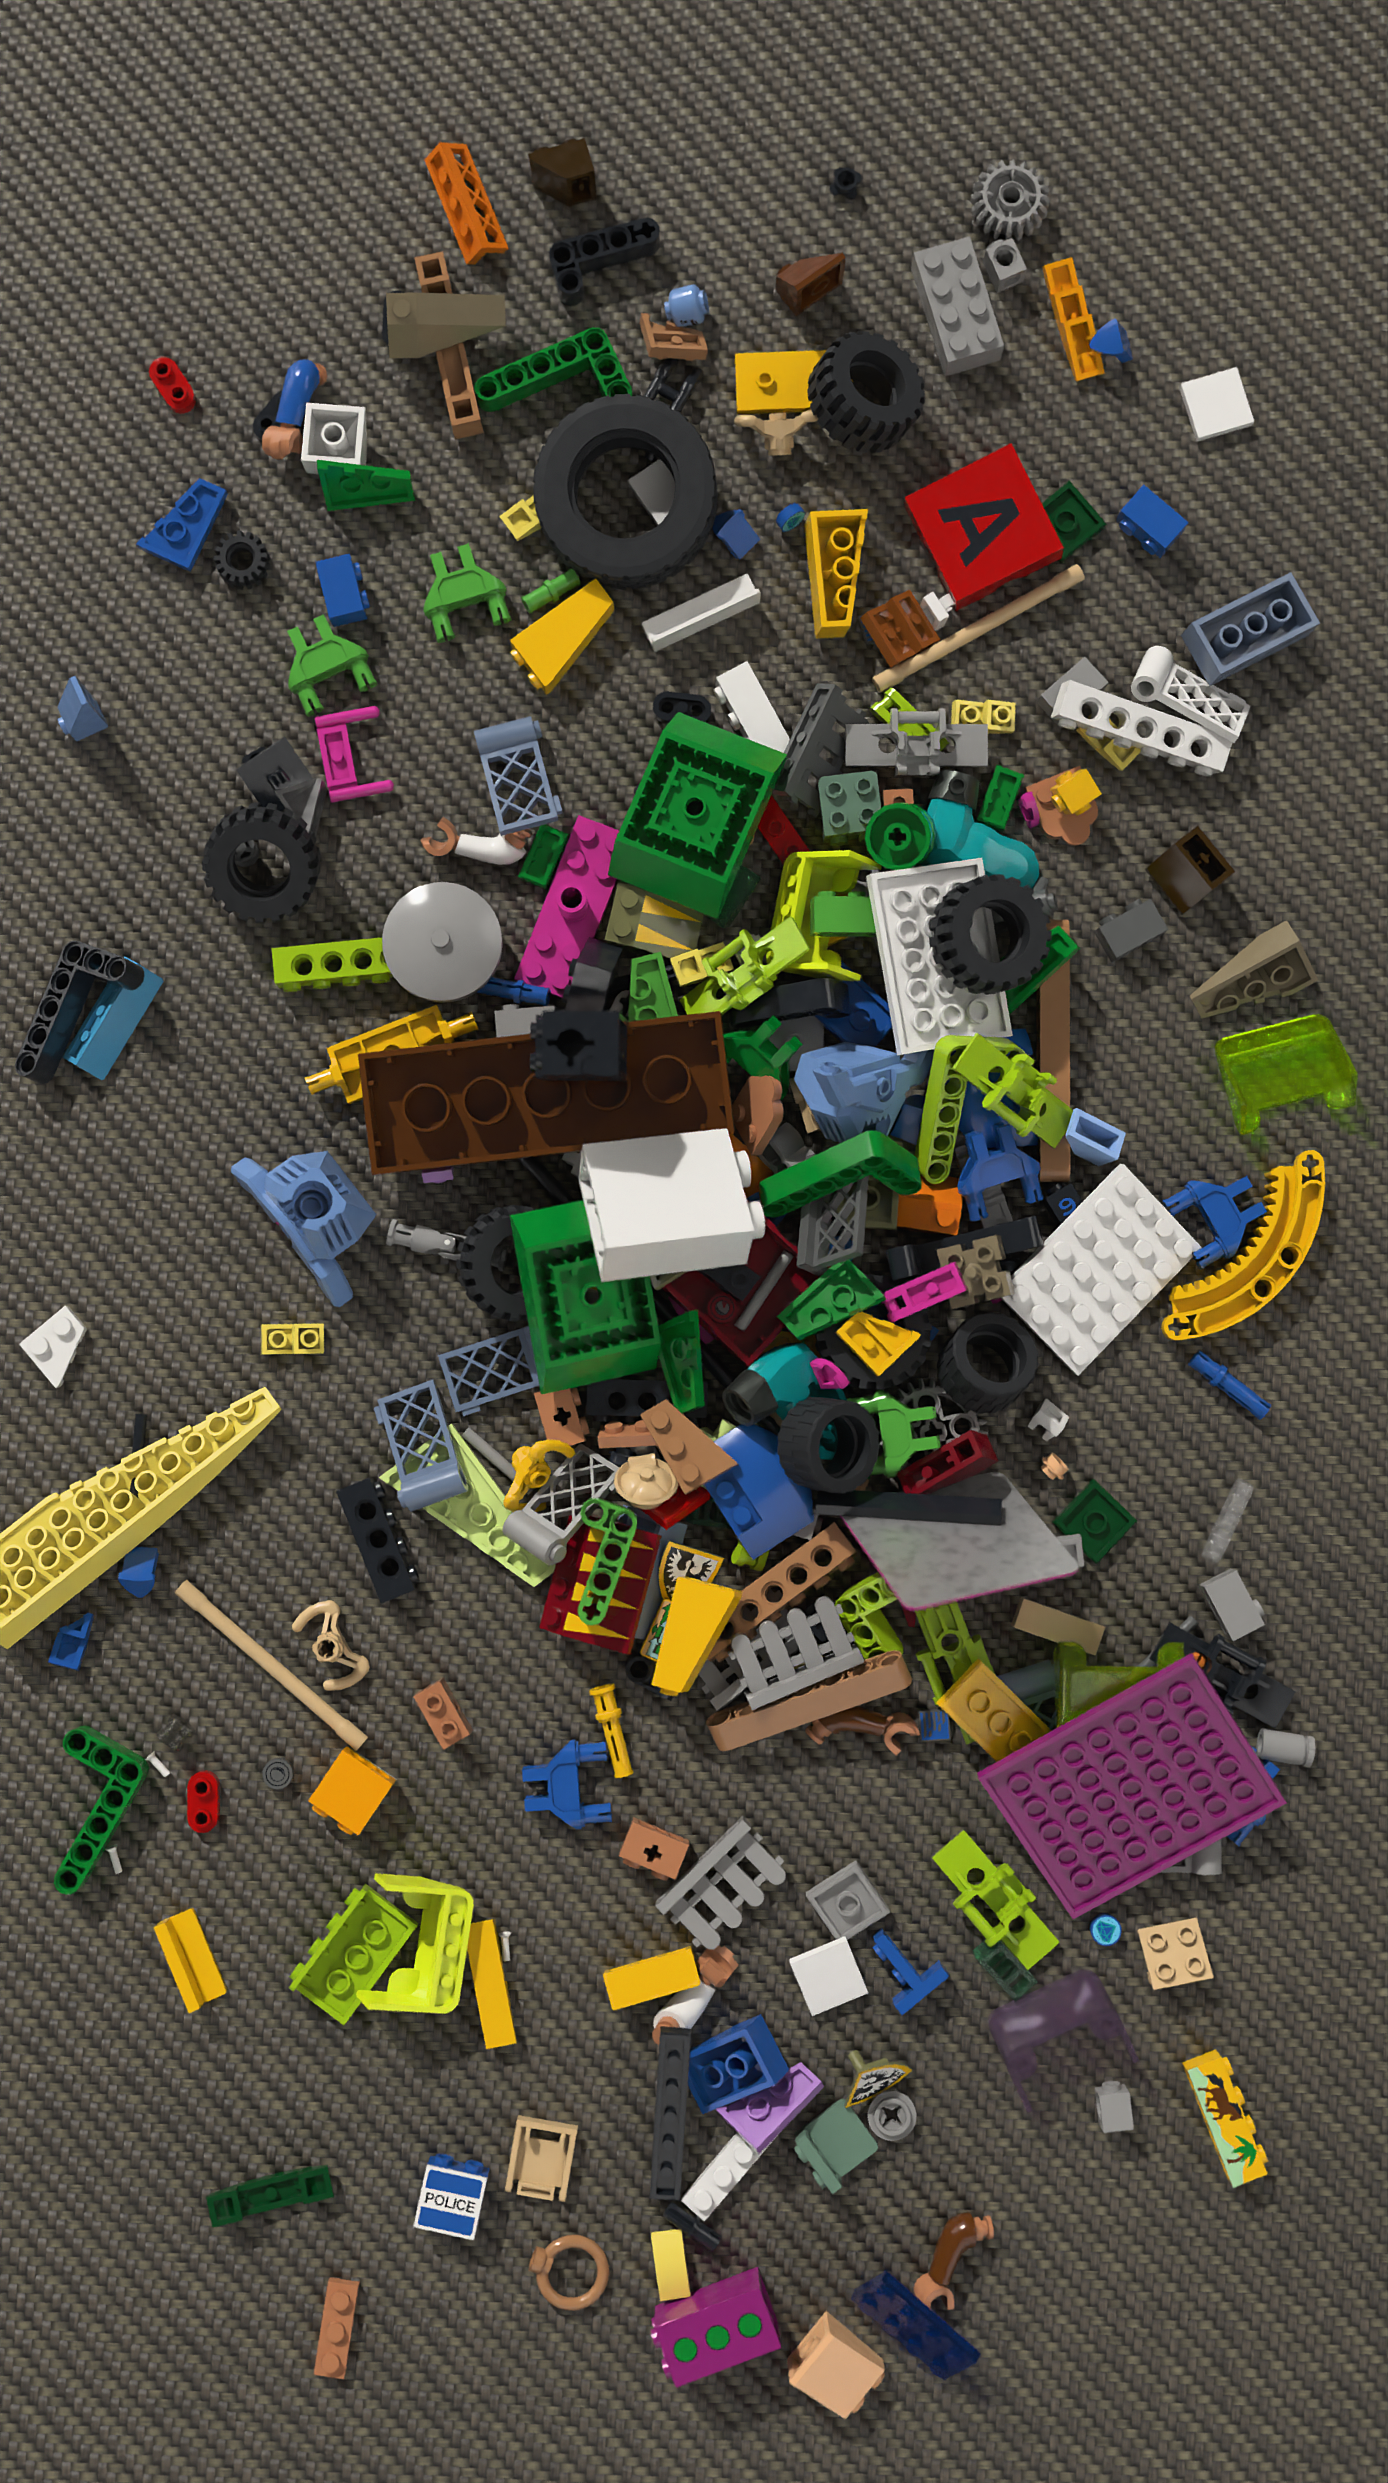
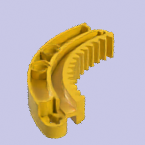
[1161,1150,1325,1341]

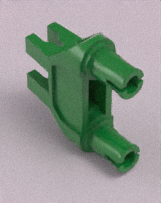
[724,1016,803,1100]

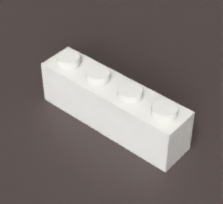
[713,661,790,753]

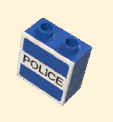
[413,2154,490,2240]

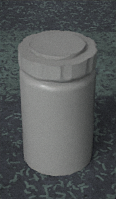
[1256,1728,1316,1767]

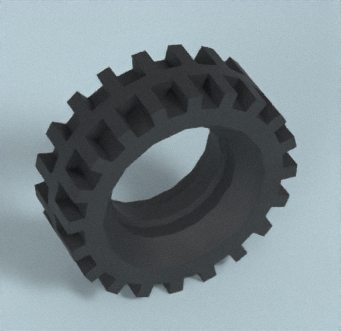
[815,1274,932,1390]

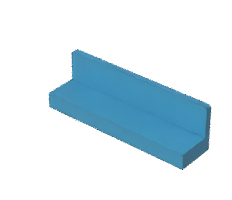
[63,956,163,1080]

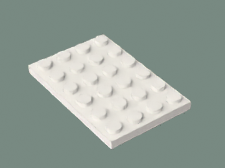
[866,858,1013,1056]
[1001,1164,1202,1376]

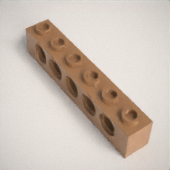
[707,1522,858,1662]

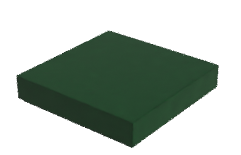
[1042,480,1107,564]
[1052,1479,1138,1564]

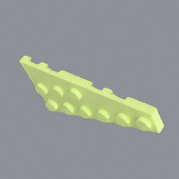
[379,1424,556,1587]

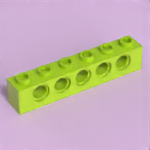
[272,937,394,992]

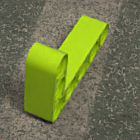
[914,1035,1025,1184]
[834,1572,904,1660]

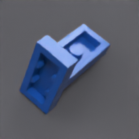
[872,1928,949,2015]

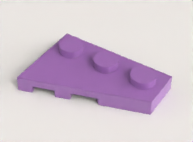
[716,2062,824,2154]

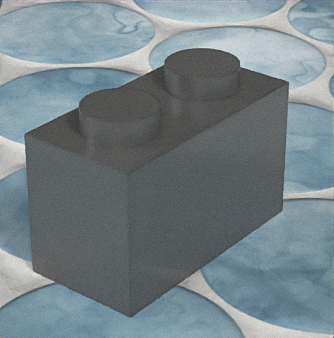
[1094,899,1168,963]

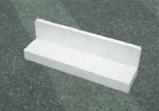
[641,573,761,652]

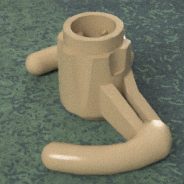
[734,410,818,456]
[292,1600,370,1691]

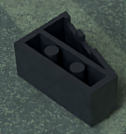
[561,937,623,1011]

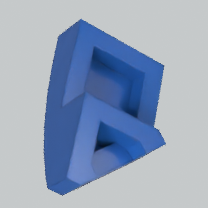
[48,1613,94,1671]

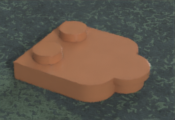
[1024,766,1098,846]
[732,1075,783,1155]

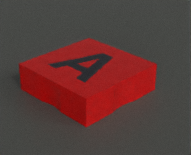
[904,443,1064,611]

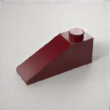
[897,1430,998,1494]

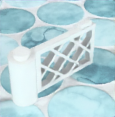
[1131,646,1250,743]

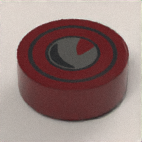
[707,1293,737,1324]

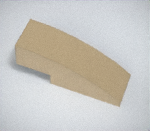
[1011,1597,1105,1656]

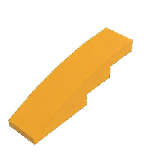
[1042,257,1105,381]

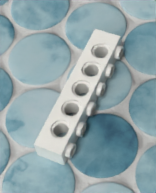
[1051,680,1233,777]

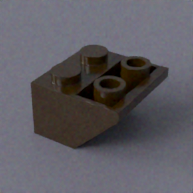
[528,138,597,207]
[1145,825,1235,915]

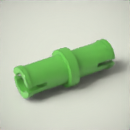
[521,568,581,614]

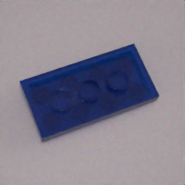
[850,2271,981,2380]

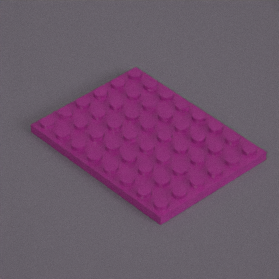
[977,1653,1286,1919]

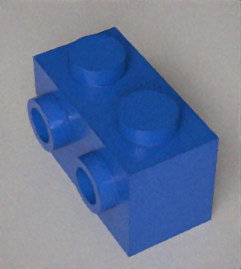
[1116,484,1189,558]
[315,553,370,627]

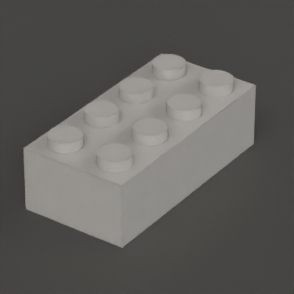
[911,236,1004,376]

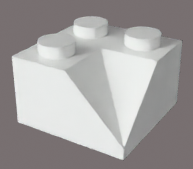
[301,403,367,474]

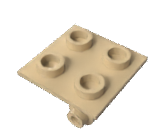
[1137,1917,1214,1991]

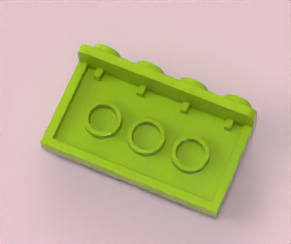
[289,1883,418,2025]

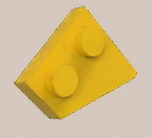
[835,1312,921,1377]

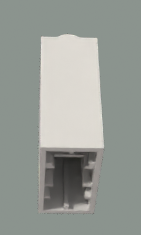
[579,1128,765,1282]

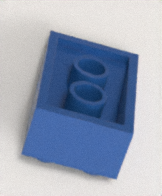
[688,2014,789,2114]

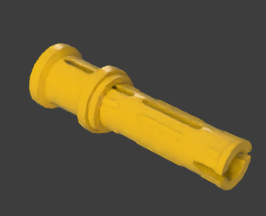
[589,1683,634,1778]

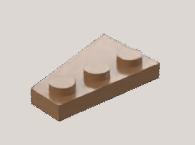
[640,1400,738,1495]

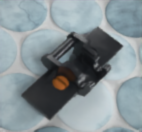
[1149,1622,1296,1728]

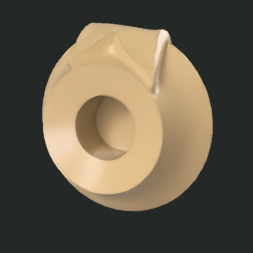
[614,1453,679,1509]

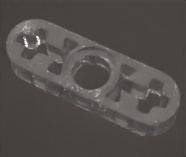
[1202,1478,1254,1564]

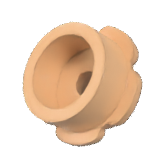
[1041,1452,1069,1480]

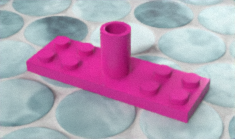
[514,815,619,999]

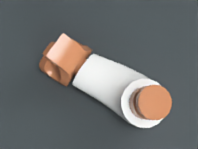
[420,817,533,865]
[652,1946,738,2045]

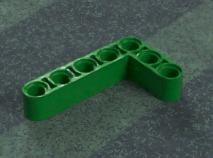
[475,327,632,412]
[758,1130,922,1218]
[54,1725,149,1895]

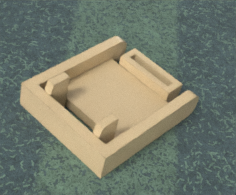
[505,2115,578,2202]

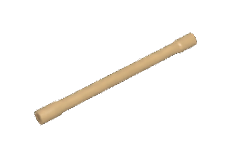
[872,564,1085,693]
[175,1580,368,1751]

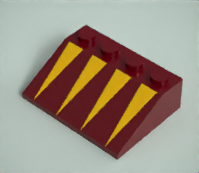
[539,1513,662,1655]

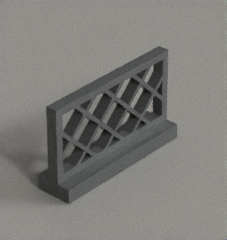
[797,1154,869,1276]

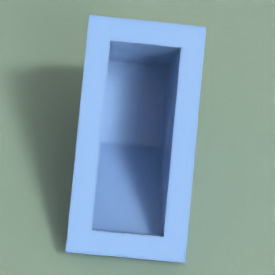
[1065,1108,1126,1166]

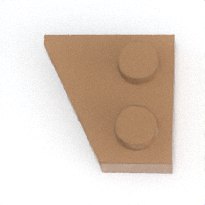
[640,313,708,361]

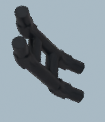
[644,358,704,462]

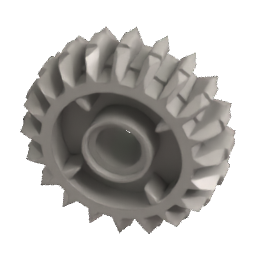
[970,159,1050,241]

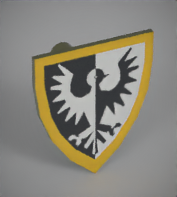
[658,1540,724,1601]
[844,2050,912,2108]

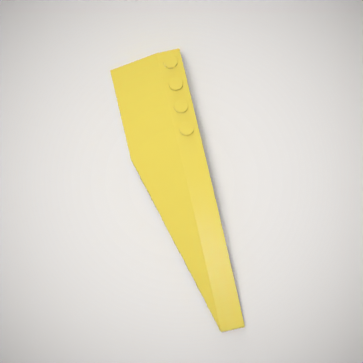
[0,1387,282,1649]

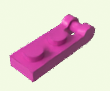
[881,1262,968,1323]

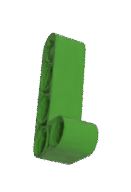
[578,1497,637,1625]

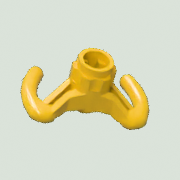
[503,1440,575,1512]

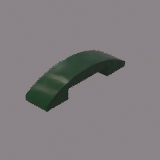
[206,2165,334,2228]

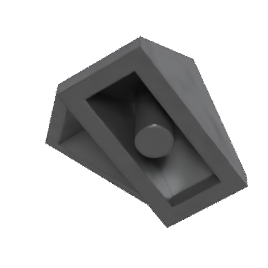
[275,778,328,836]

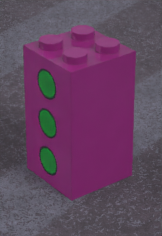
[651,2267,781,2388]

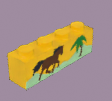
[1182,2049,1268,2188]

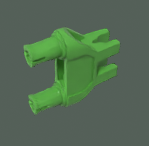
[423,543,511,643]
[287,614,377,717]
[847,1389,941,1478]

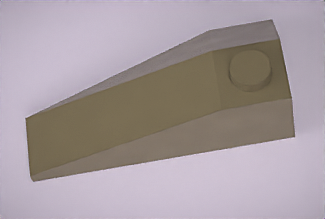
[386,293,506,359]
[1190,920,1318,1019]

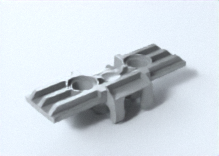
[845,708,988,775]

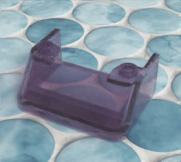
[988,1969,1139,2113]

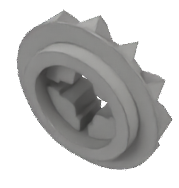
[868,2090,916,2141]

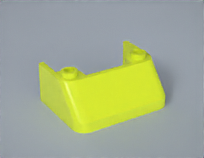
[766,850,882,981]
[356,1873,474,2013]

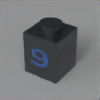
[1042,1182,1083,1227]

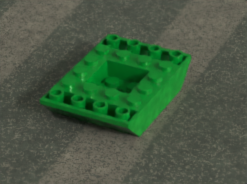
[608,712,788,920]
[509,1200,661,1395]

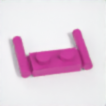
[315,706,394,803]

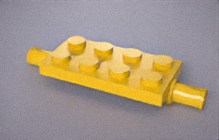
[305,1005,478,1104]

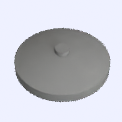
[382,882,503,1003]

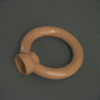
[528,2235,609,2311]

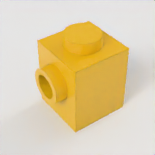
[1050,769,1102,816]

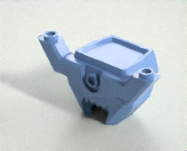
[794,1042,935,1143]
[231,1151,377,1307]

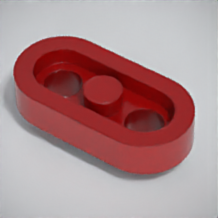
[149,357,196,414]
[187,1770,220,1833]

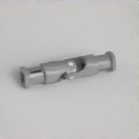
[386,1219,509,1271]

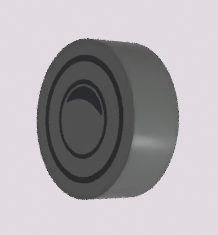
[262,1757,294,1789]

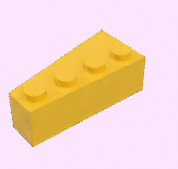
[804,509,868,639]

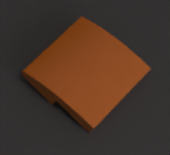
[860,590,941,668]

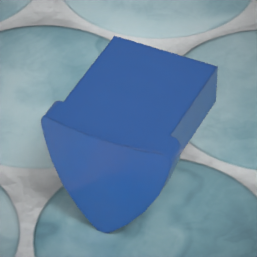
[1089,319,1133,363]
[712,509,760,559]
[891,1094,925,1145]
[118,1547,159,1598]

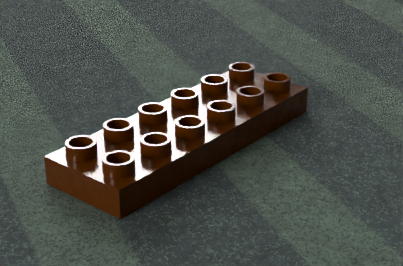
[358,1011,735,1175]

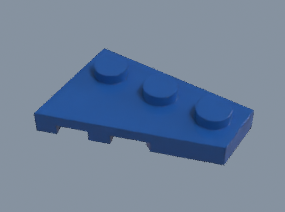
[135,478,228,572]

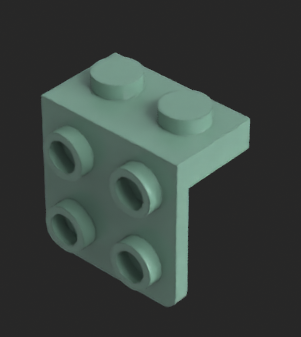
[818,771,881,846]
[794,2099,878,2195]

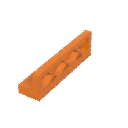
[425,142,509,265]

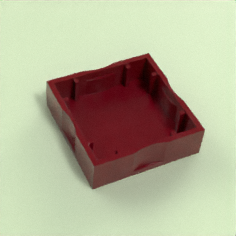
[661,1198,822,1368]

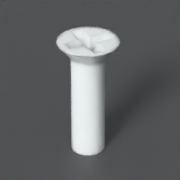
[145,1751,170,1777]
[105,1844,122,1874]
[498,1932,511,1961]

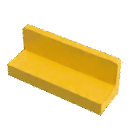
[154,1908,227,2013]
[603,1946,700,2010]

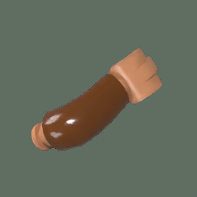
[805,1706,920,1756]
[913,2212,994,2316]

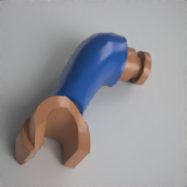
[262,359,327,460]

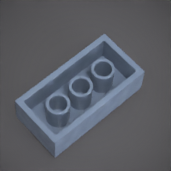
[1181,572,1320,686]

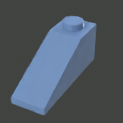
[57,676,109,741]

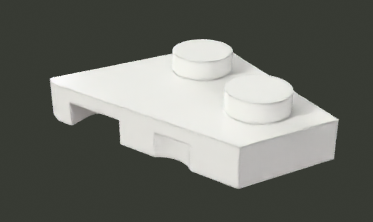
[19,1305,87,1388]

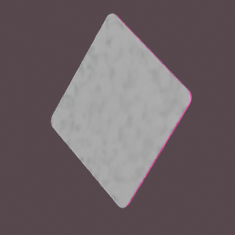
[840,1472,1078,1610]

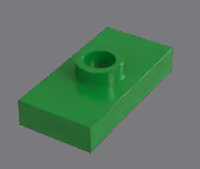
[976,765,1024,832]
[518,824,569,890]

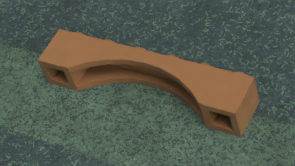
[414,251,483,439]

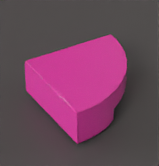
[1018,791,1040,828]
[810,1358,849,1389]

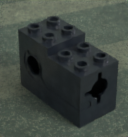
[530,1010,628,1082]

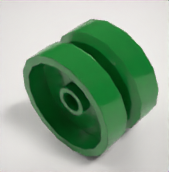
[865,802,937,870]

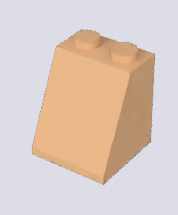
[787,2311,885,2419]

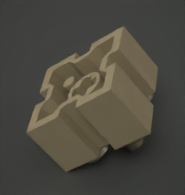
[937,1235,1015,1309]

